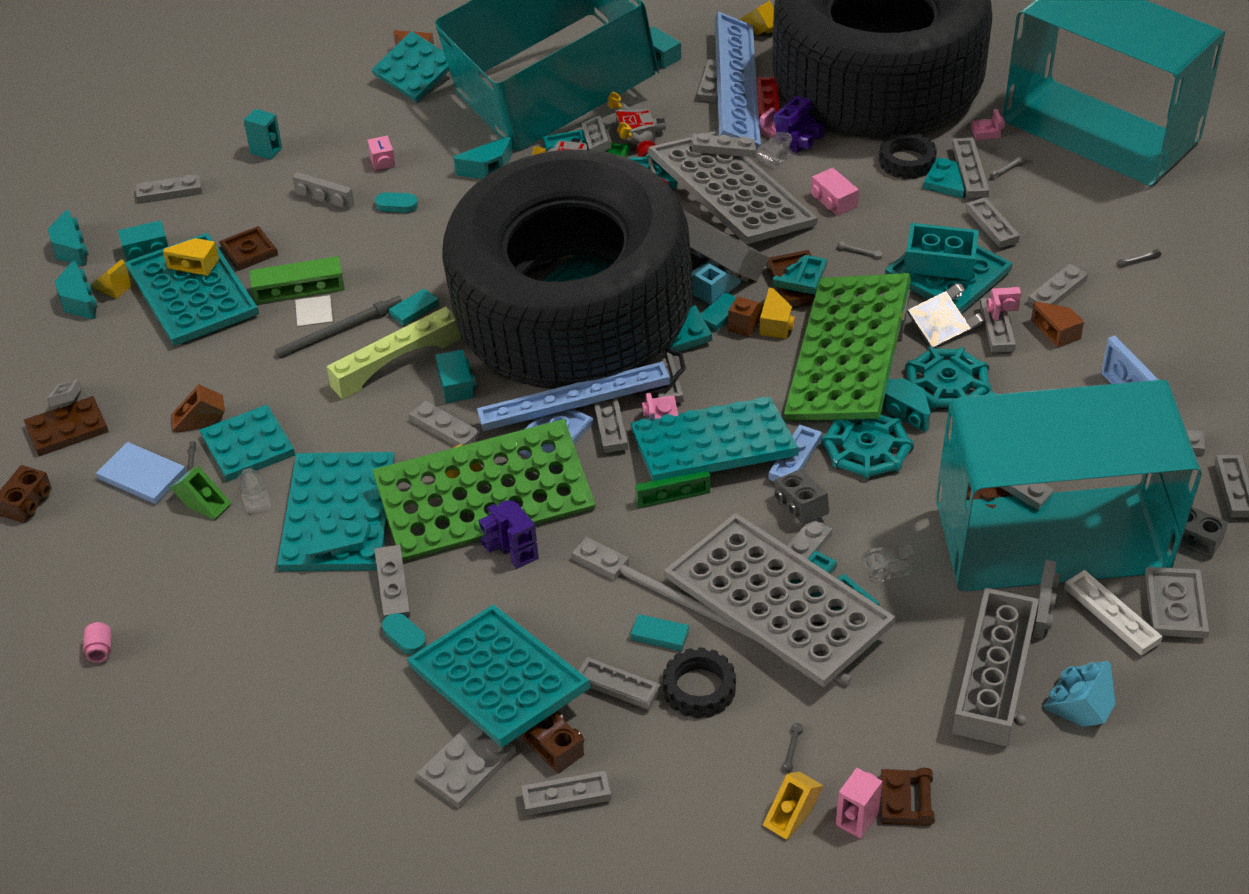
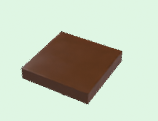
[219,226,278,271]

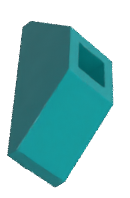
[453,135,512,179]
[47,210,88,266]
[54,261,98,319]
[882,378,931,432]

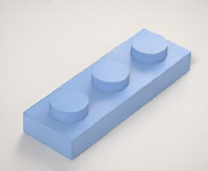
[769,424,822,481]

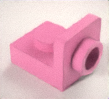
[759,108,778,141]
[971,109,1005,140]
[986,287,1021,321]
[642,393,678,420]

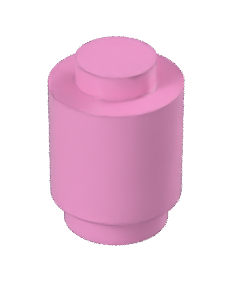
[83,622,111,663]

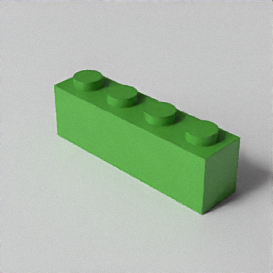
[249,256,345,304]

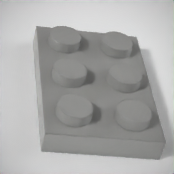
[1145,567,1209,638]
[417,721,516,809]

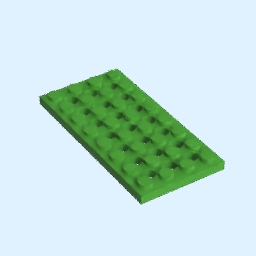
[784,273,911,421]
[372,419,596,562]

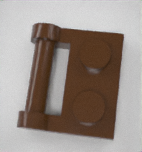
[880,767,935,826]

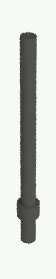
[275,296,402,358]

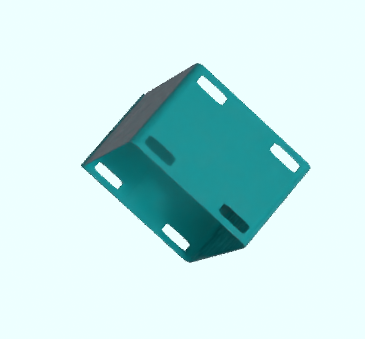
[435,0,659,151]
[1003,0,1226,185]
[935,380,1202,591]

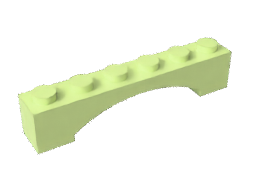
[326,307,461,400]

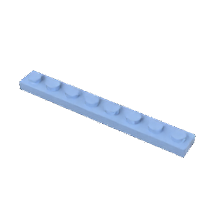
[477,361,670,431]

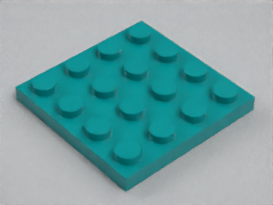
[885,225,1013,313]

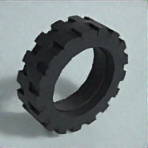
[879,132,937,179]
[663,647,736,718]

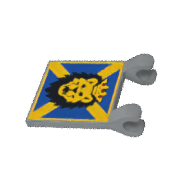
[907,283,984,348]

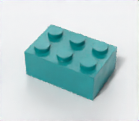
[904,223,979,280]

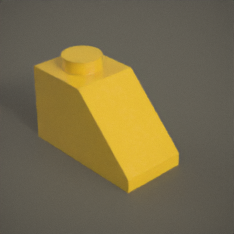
[739,0,774,35]
[163,238,219,276]
[760,288,795,339]
[763,771,823,840]

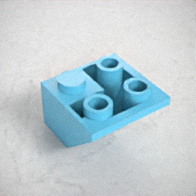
[692,260,741,305]
[1043,661,1116,727]

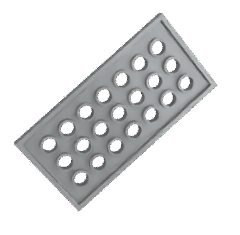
[648,131,818,244]
[664,513,895,687]

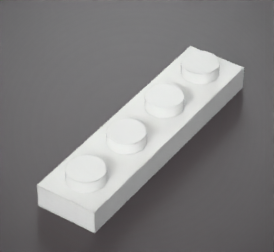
[1064,570,1163,656]

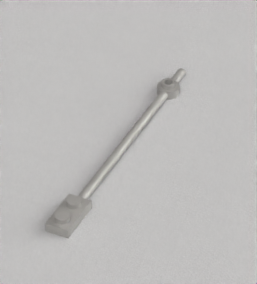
[572,537,852,686]

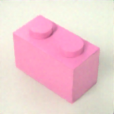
[811,168,859,216]
[836,768,882,839]

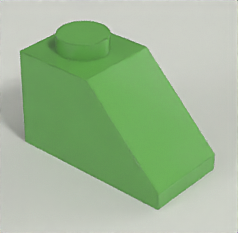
[170,466,232,520]

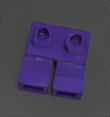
[773,96,825,153]
[478,500,539,569]

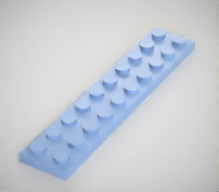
[714,11,761,151]

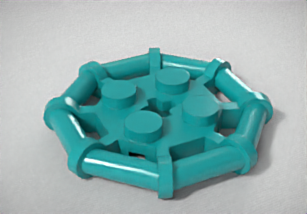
[905,346,992,410]
[821,415,914,479]

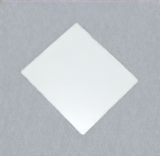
[295,295,333,326]

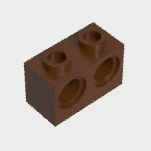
[0,465,52,523]
[522,711,584,774]

